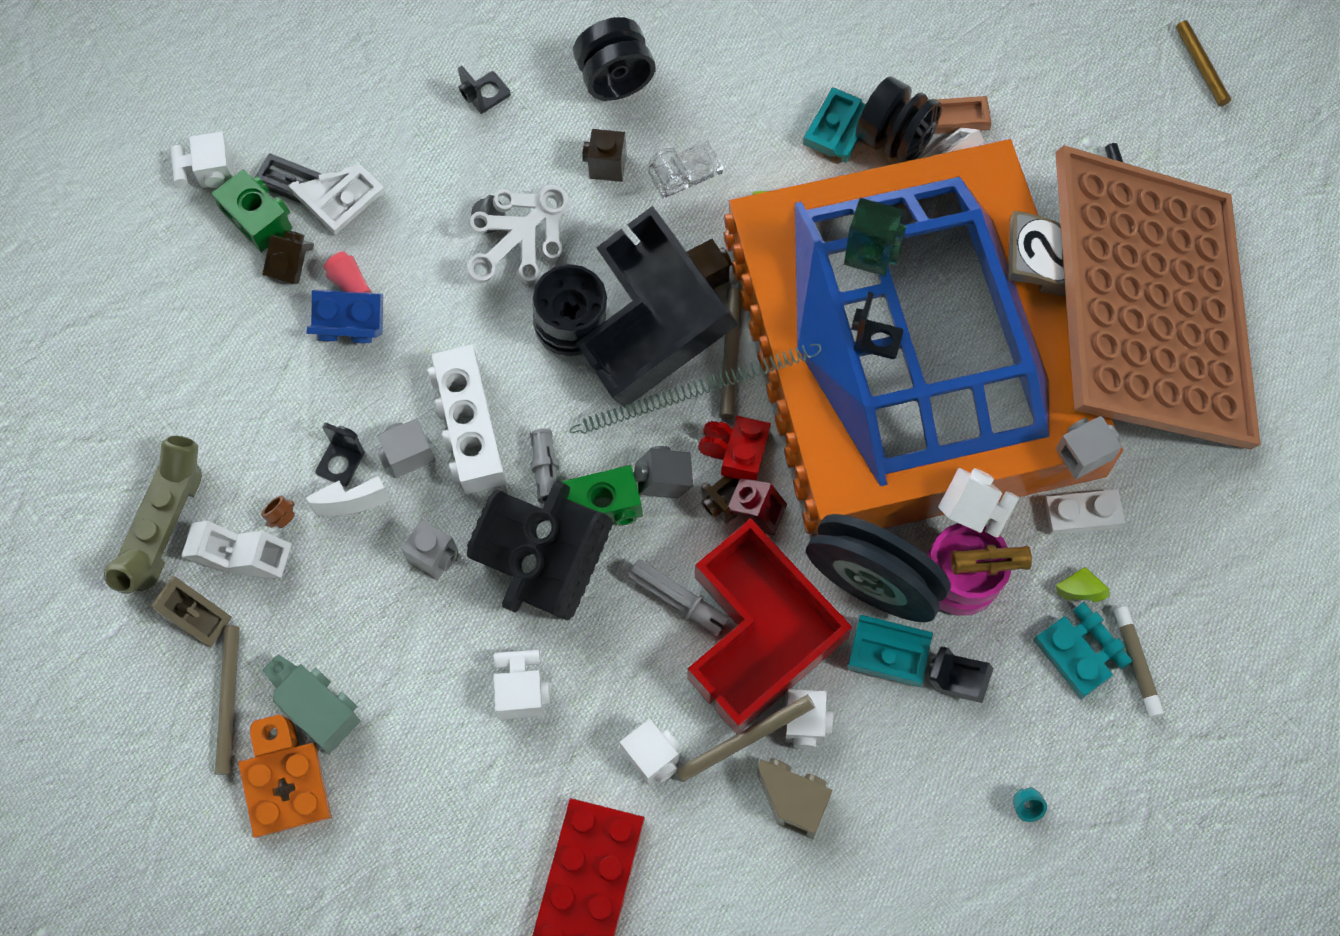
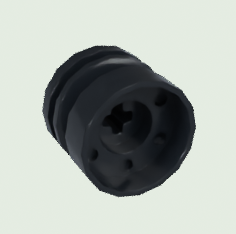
[856,76,942,163]
[533,264,607,356]

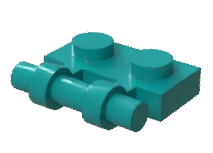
[1033,602,1133,700]

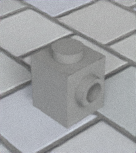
[1056,415,1122,480]
[376,418,435,478]
[401,519,458,580]

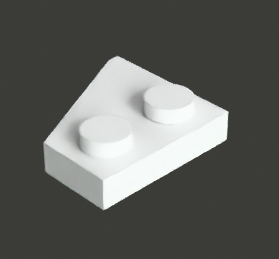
[289,164,384,235]

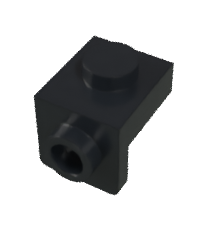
[929,646,994,703]

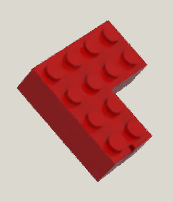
[687,518,852,735]

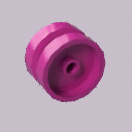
[926,523,1012,616]

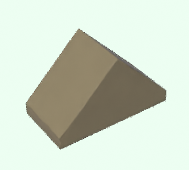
[151,576,232,648]

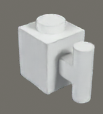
[171,131,234,188]
[938,468,1019,538]
[494,649,551,720]

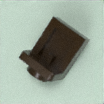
[262,230,314,284]
[701,476,740,524]

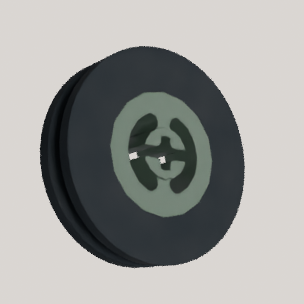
[806,514,951,622]

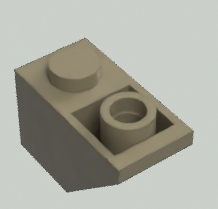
[757,758,833,839]

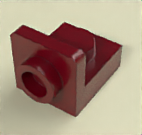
[729,478,787,536]

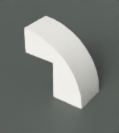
[181,521,292,578]

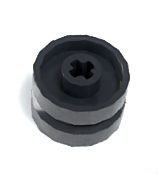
[573,17,656,101]

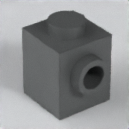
[634,446,693,499]

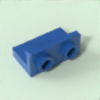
[306,289,383,343]

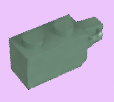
[262,654,361,754]

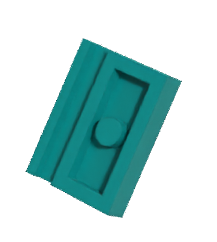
[803,87,866,163]
[847,614,933,687]

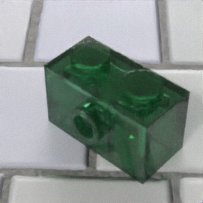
[844,198,907,277]

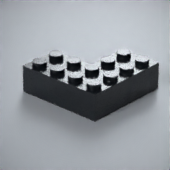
[576,206,739,408]

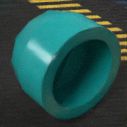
[1013,787,1047,822]

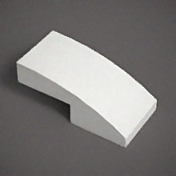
[306,476,390,516]

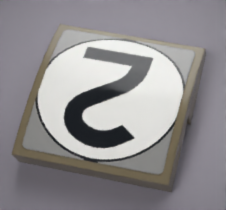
[1008,211,1066,296]

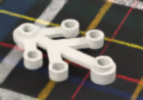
[466,185,569,284]

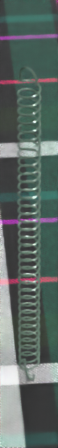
[569,344,821,434]

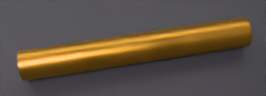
[1176,20,1231,106]

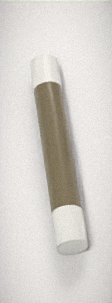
[1113,606,1164,718]

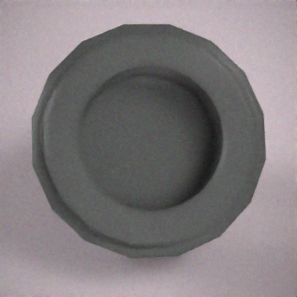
[471,195,506,233]

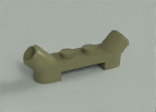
[104,435,202,594]

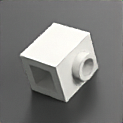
[785,689,833,750]
[620,719,680,785]

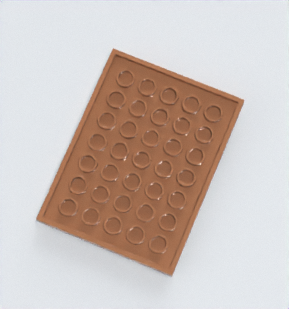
[1055,145,1261,450]

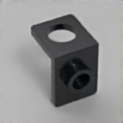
[458,66,511,114]
[851,292,903,359]
[315,422,365,487]

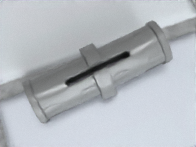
[530,429,559,503]

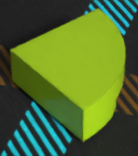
[1056,567,1110,602]

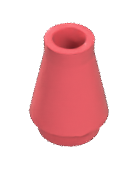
[323,251,372,293]

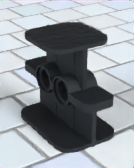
[467,481,612,620]

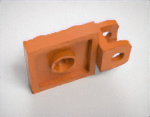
[238,714,332,838]

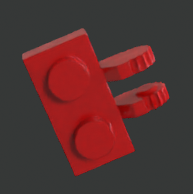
[698,416,771,481]

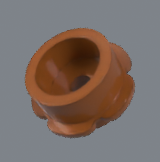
[261,495,295,529]

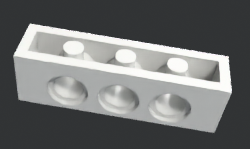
[428,344,506,494]

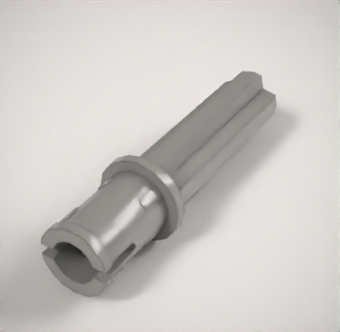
[628,559,731,637]

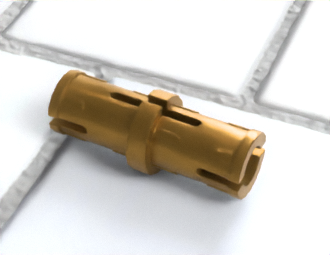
[951,545,1032,576]

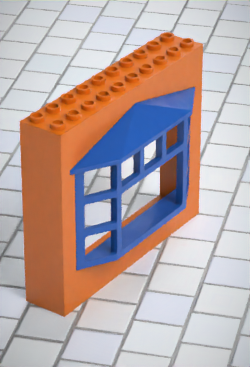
[723,139,1123,536]

